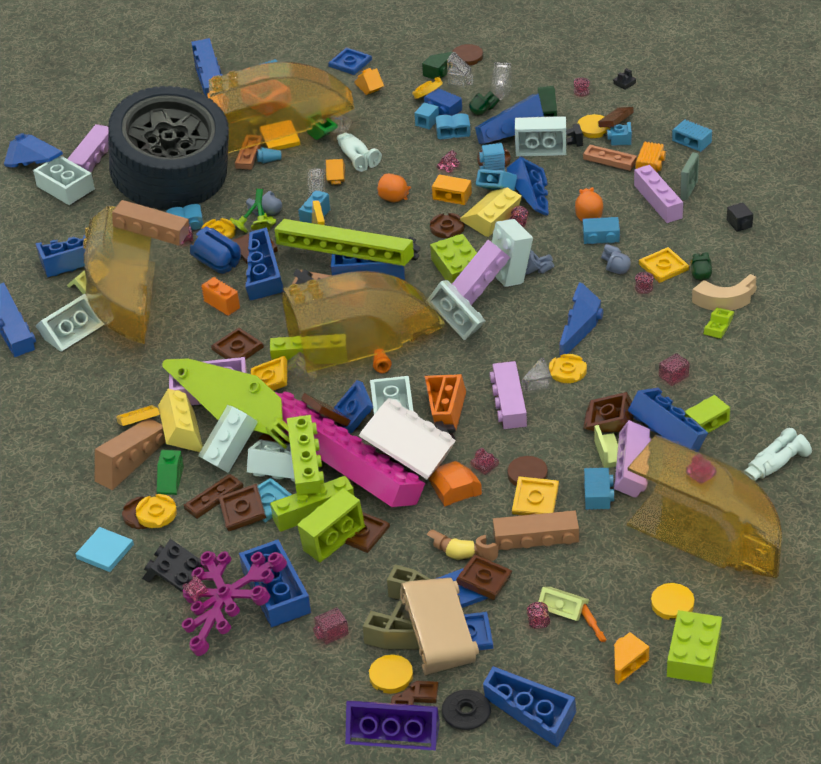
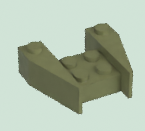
[363,565,460,649]

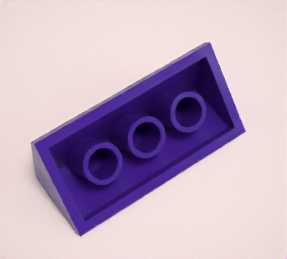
[345,701,440,751]

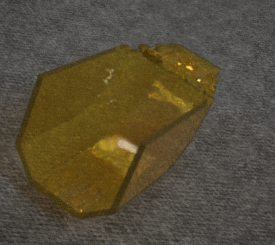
[209,62,355,153]
[83,206,155,344]
[281,271,445,373]
[627,435,782,578]

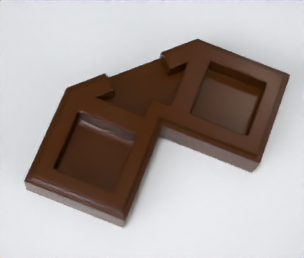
[391,681,439,705]

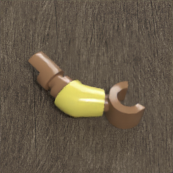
[427,530,498,561]

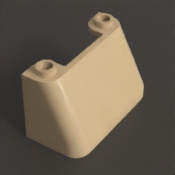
[400,578,479,675]

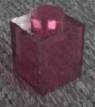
[659,353,690,386]
[313,607,349,645]

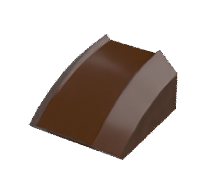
[583,392,634,432]

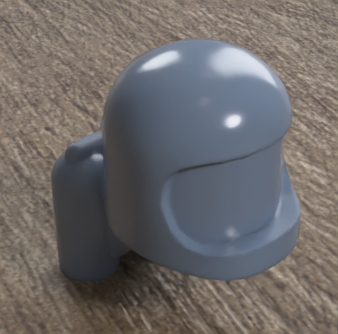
[246,191,282,216]
[601,244,631,274]
[525,250,554,274]

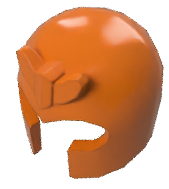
[377,173,411,202]
[575,187,603,221]

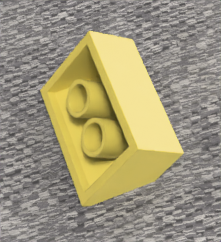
[460,187,522,237]
[158,389,203,452]

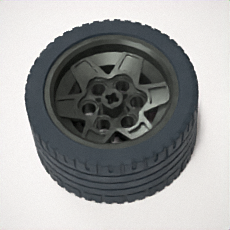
[108,86,229,210]

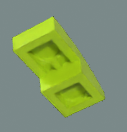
[703,307,734,339]

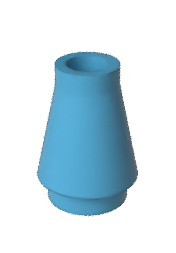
[256,147,281,164]

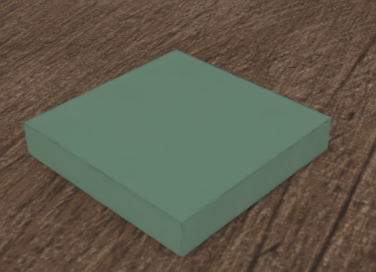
[680,152,699,200]

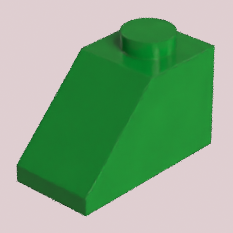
[305,111,338,140]
[157,450,184,495]

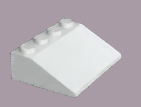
[359,398,456,479]

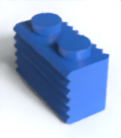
[424,88,462,116]

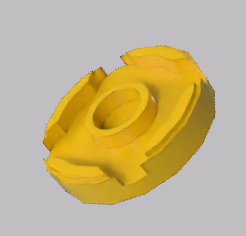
[412,77,443,99]
[577,114,610,138]
[201,218,236,239]
[549,354,587,383]
[136,494,177,528]
[651,583,695,620]
[369,655,413,694]

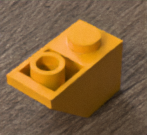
[354,68,384,95]

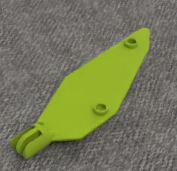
[162,358,290,449]

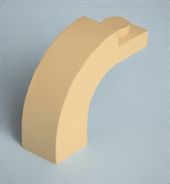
[692,274,757,311]

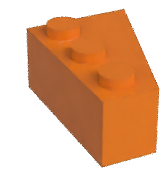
[425,374,466,429]

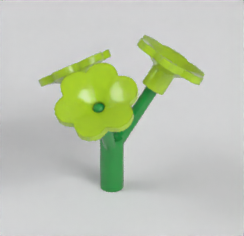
[230,188,276,233]

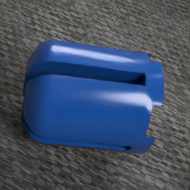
[190,226,241,274]

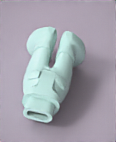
[337,133,382,172]
[744,428,812,481]

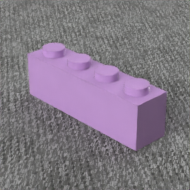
[68,124,109,172]
[634,165,683,223]
[452,240,510,305]
[490,361,527,429]
[614,420,651,497]

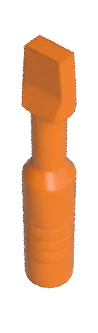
[581,604,606,642]

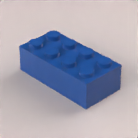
[239,540,311,627]

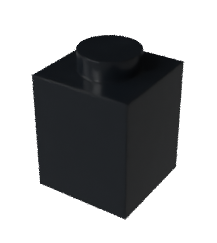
[727,202,753,232]

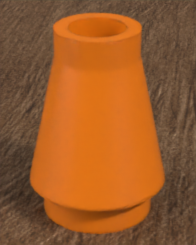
[373,348,392,373]

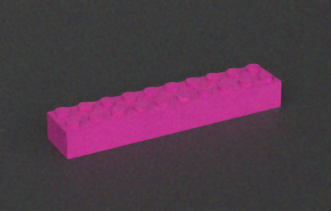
[275,392,425,507]

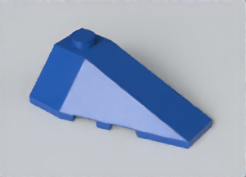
[4,133,63,167]
[506,157,549,216]
[559,283,603,355]

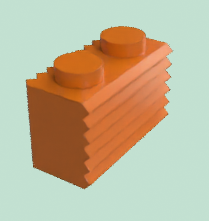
[201,277,240,316]

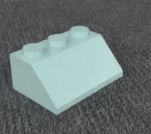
[427,280,485,340]
[36,294,105,352]
[198,405,258,473]
[247,440,295,482]

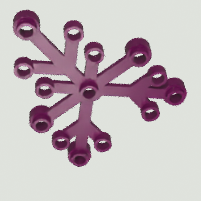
[182,551,287,656]

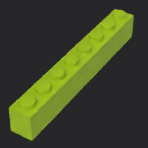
[274,219,414,266]

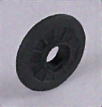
[442,689,491,730]

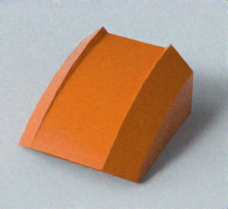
[428,461,482,507]

